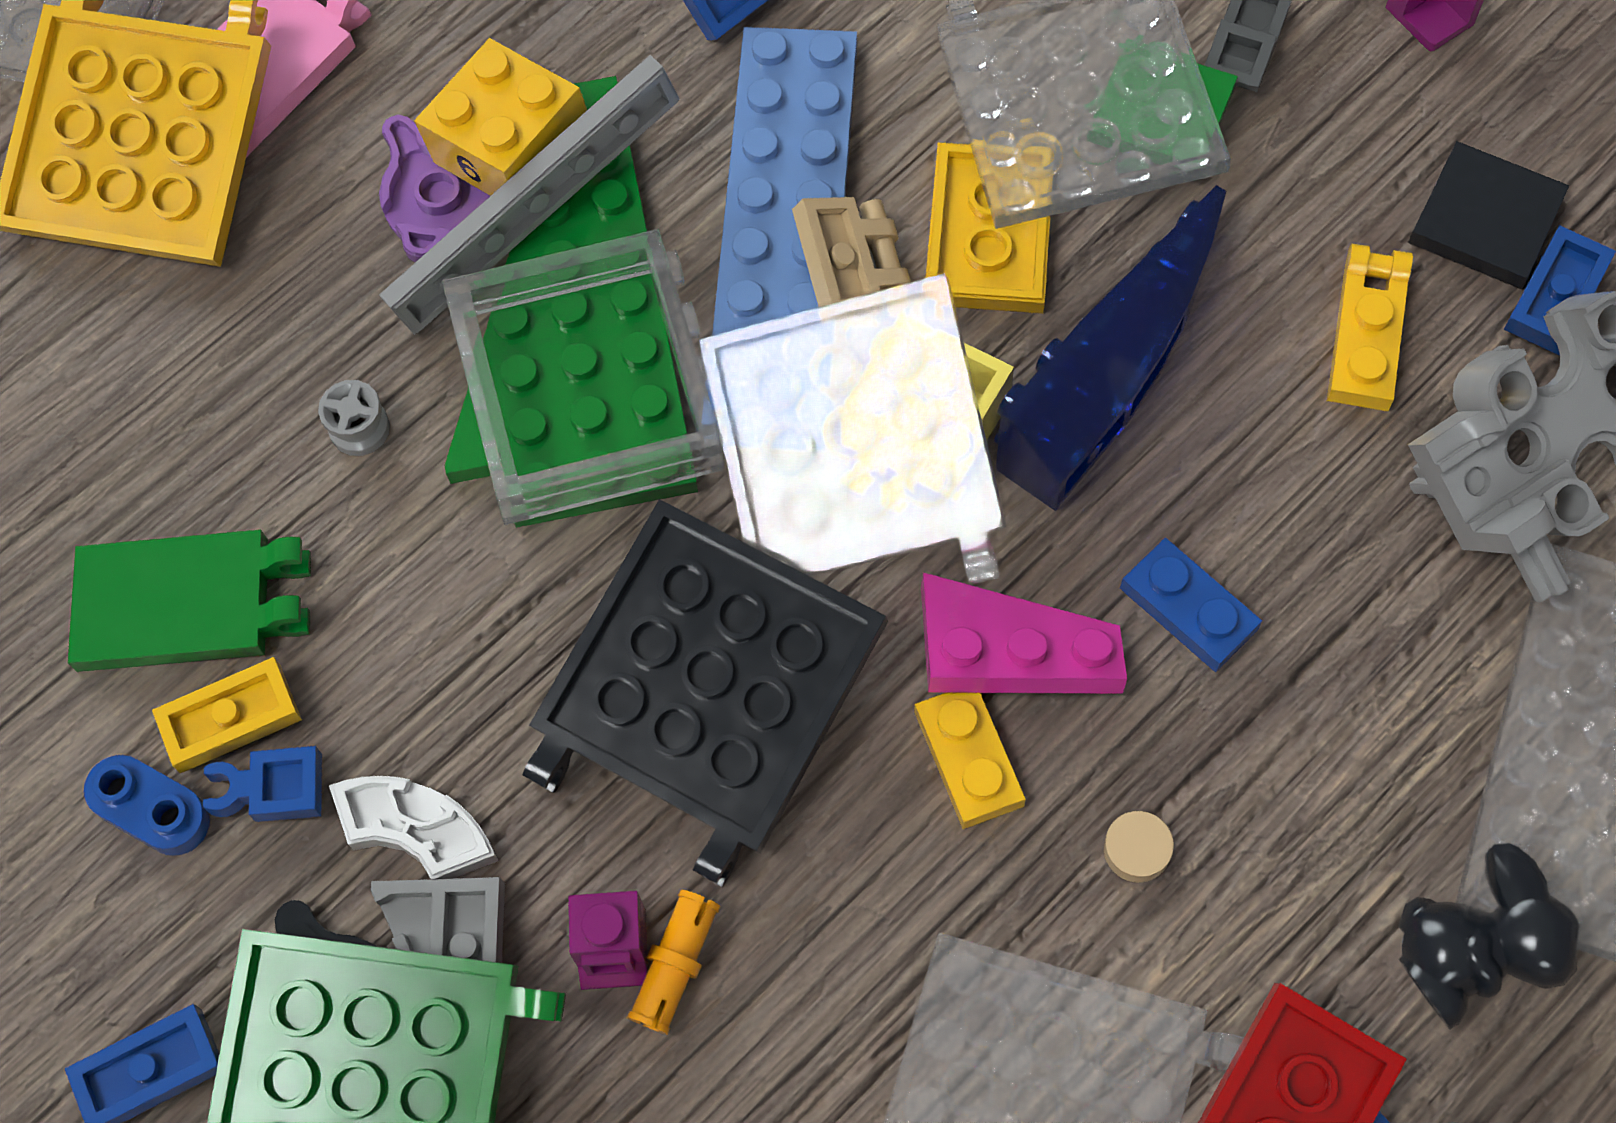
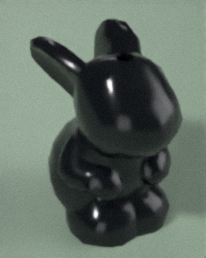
[1398,843,1580,1030]

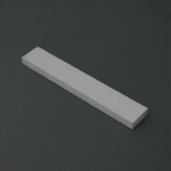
[379,55,680,335]

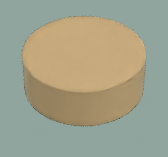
[1104,811,1174,883]

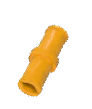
[627,889,721,1035]

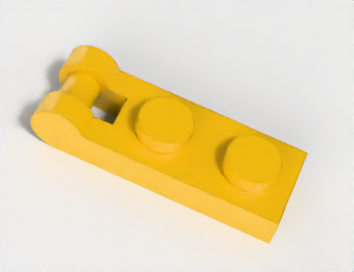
[1327,243,1413,411]

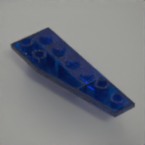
[994,185,1227,511]

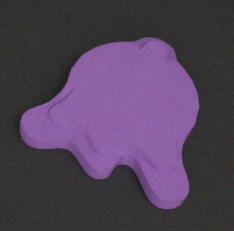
[379,115,490,262]

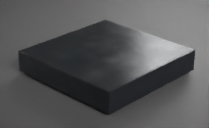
[1408,141,1570,289]

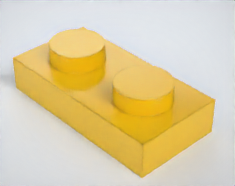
[152,657,302,774]
[914,693,1026,829]

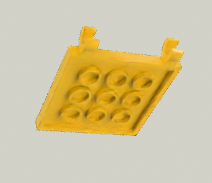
[0,0,272,267]

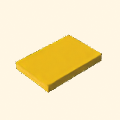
[924,142,1055,314]

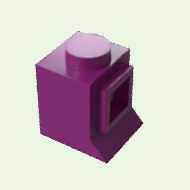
[568,891,648,990]

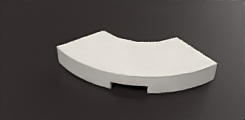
[329,776,498,879]

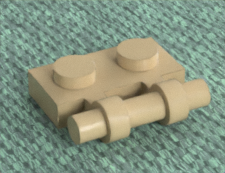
[792,197,913,321]

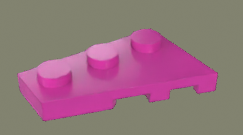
[921,572,1127,694]

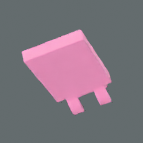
[217,0,371,158]

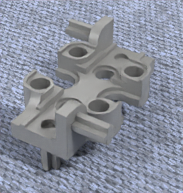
[1408,291,1616,602]

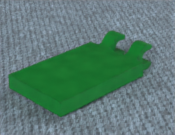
[68,529,311,672]

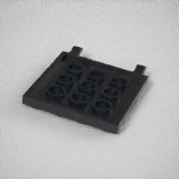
[522,499,888,887]

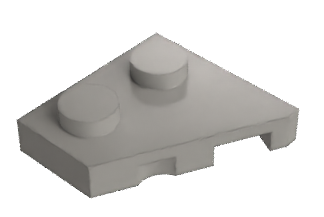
[371,877,505,963]

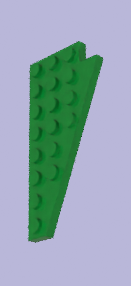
[445,76,698,528]

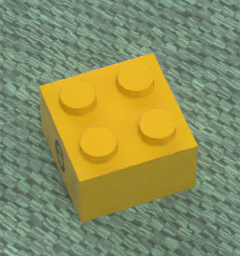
[414,38,587,196]

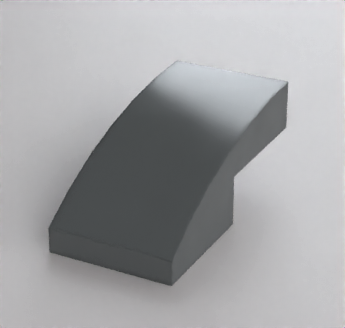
[1205,0,1292,92]

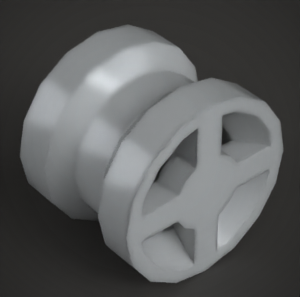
[318,380,390,456]

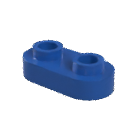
[84,755,210,856]

